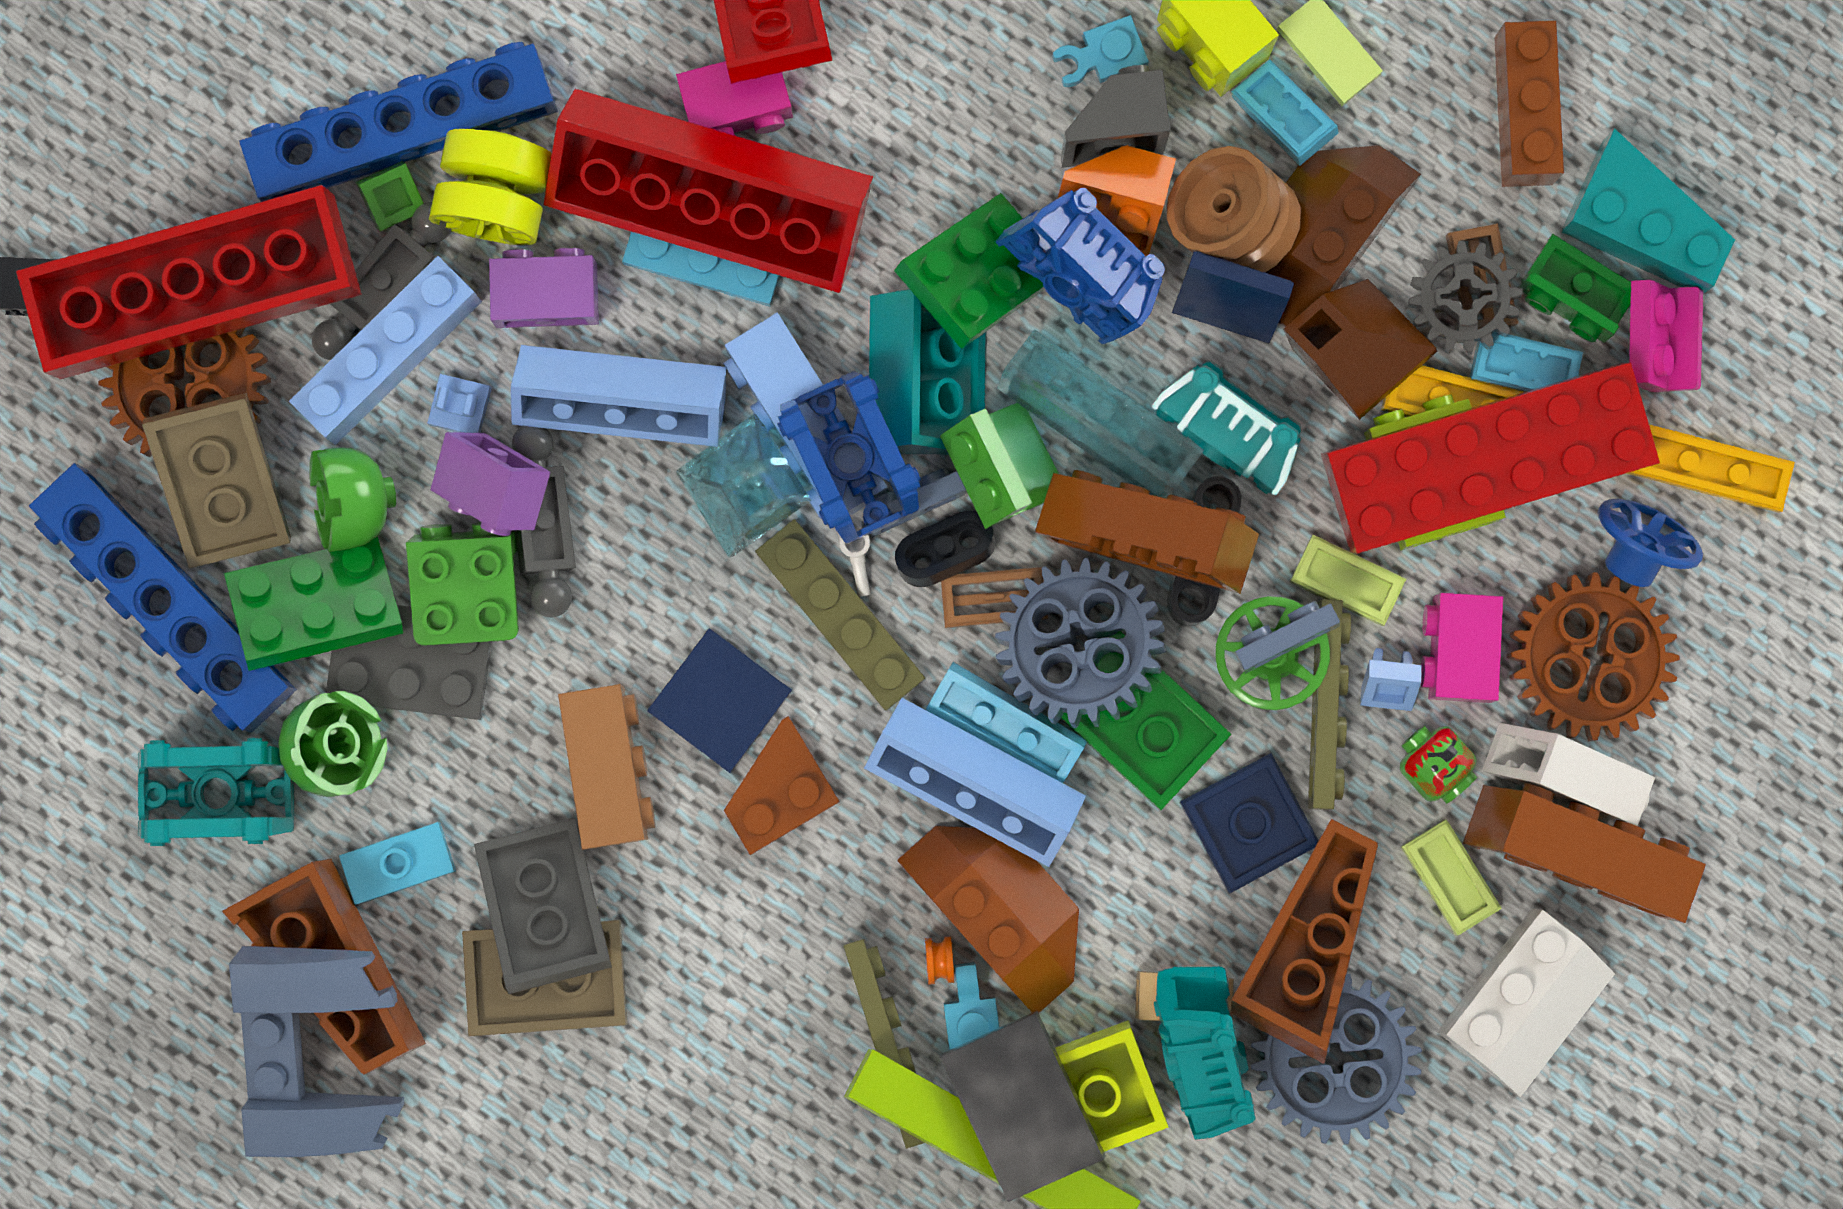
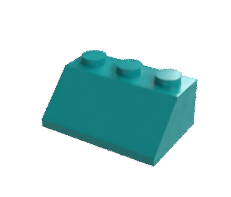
[869,289,986,455]

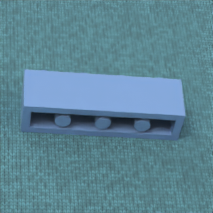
[289,256,482,445]
[723,312,888,519]
[511,345,727,447]
[864,698,1086,867]

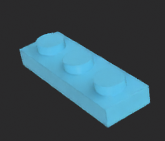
[622,232,780,307]
[925,662,1087,783]

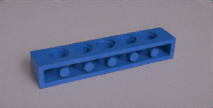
[239,42,558,202]
[29,463,297,733]

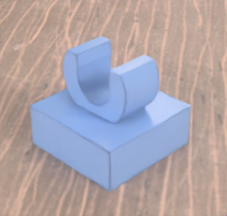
[427,374,492,433]
[1360,648,1421,711]

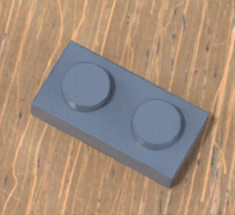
[870,469,966,538]
[1235,601,1340,674]

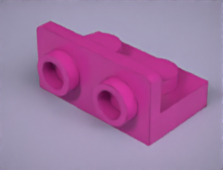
[1629,280,1703,392]

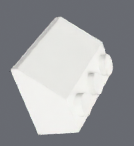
[1437,909,1615,1097]

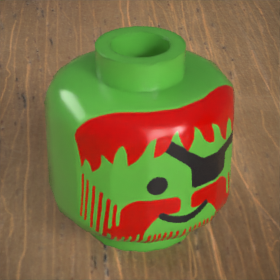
[1400,725,1477,804]

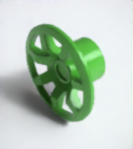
[1215,596,1330,710]

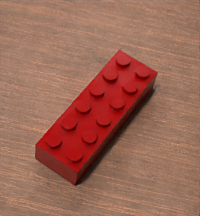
[543,88,873,293]
[16,185,362,379]
[1321,362,1660,554]

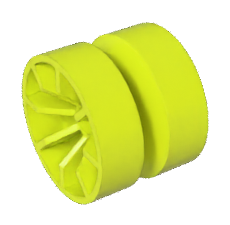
[429,129,552,245]

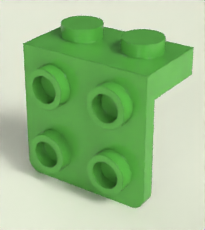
[940,403,1059,529]
[406,522,519,645]

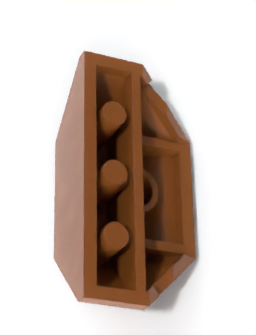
[897,826,1079,1013]

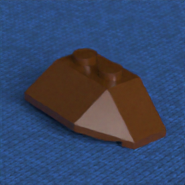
[1265,145,1421,327]

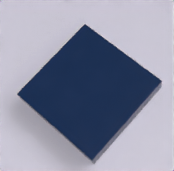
[1172,251,1294,344]
[647,628,792,774]
[1179,753,1319,894]

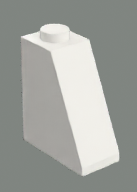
[1482,723,1655,826]

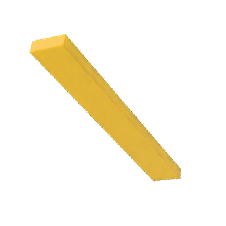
[1381,365,1795,513]

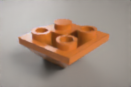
[1057,145,1176,256]

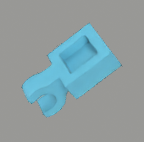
[943,962,999,1050]

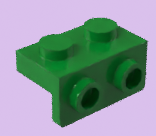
[1517,234,1631,343]

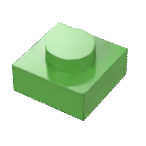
[355,161,424,231]

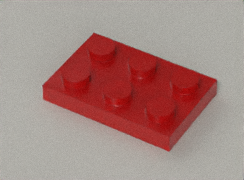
[714,0,833,84]

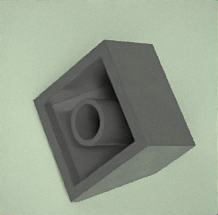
[1061,65,1170,168]

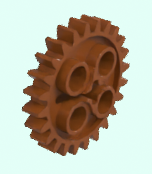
[98,328,271,457]
[1507,572,1680,741]

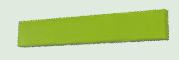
[844,1049,1141,1209]

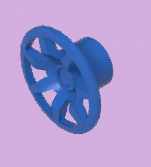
[1597,499,1703,587]

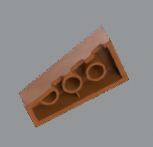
[1035,470,1259,594]
[1463,783,1706,923]
[1231,819,1378,1064]
[222,859,426,1075]

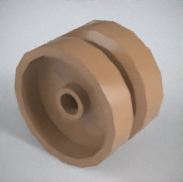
[1167,146,1301,272]

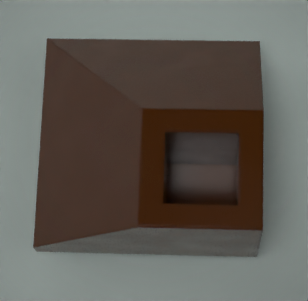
[1283,279,1438,420]

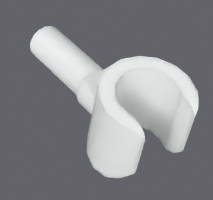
[837,520,871,597]

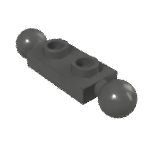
[312,202,451,360]
[512,426,576,618]

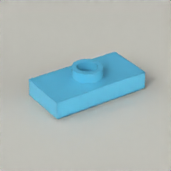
[1231,59,1338,166]
[1469,332,1583,392]
[339,822,456,905]

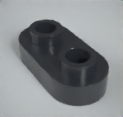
[895,511,996,587]

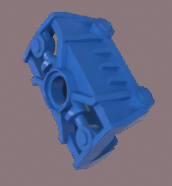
[996,188,1165,344]
[777,371,921,544]

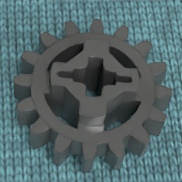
[1408,240,1523,355]

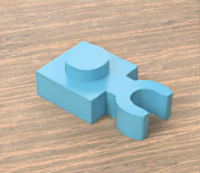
[1052,15,1149,87]

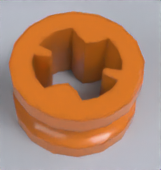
[925,936,955,985]

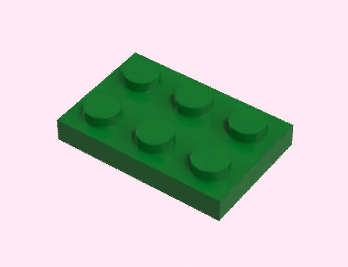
[894,193,1045,349]
[224,537,403,671]
[1061,631,1232,811]

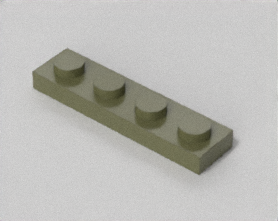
[755,519,926,711]
[1308,599,1351,810]
[843,939,925,1149]

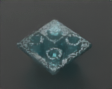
[676,414,811,558]

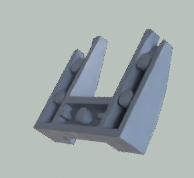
[229,946,404,1157]

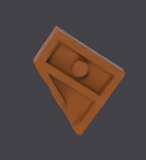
[724,716,840,855]

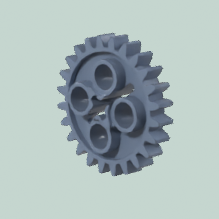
[995,558,1166,728]
[1251,974,1422,1145]

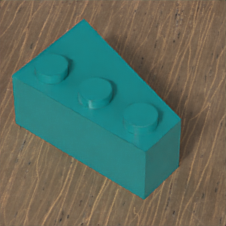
[1561,128,1735,294]

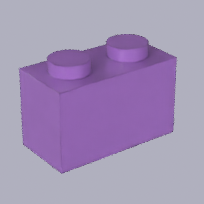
[489,248,599,328]
[430,432,550,536]

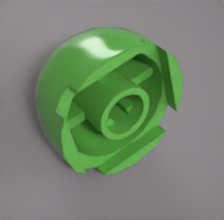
[309,448,396,552]
[278,691,388,797]

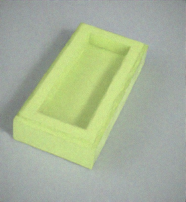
[1277,0,1383,106]
[1290,535,1406,626]
[1401,819,1502,936]

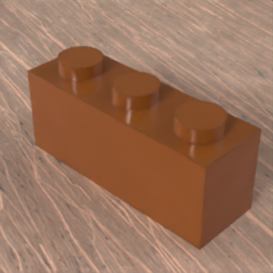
[1494,21,1564,187]

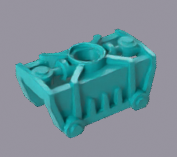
[1151,360,1302,496]
[138,738,294,846]
[1154,966,1256,1140]

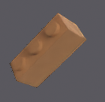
[558,684,656,850]

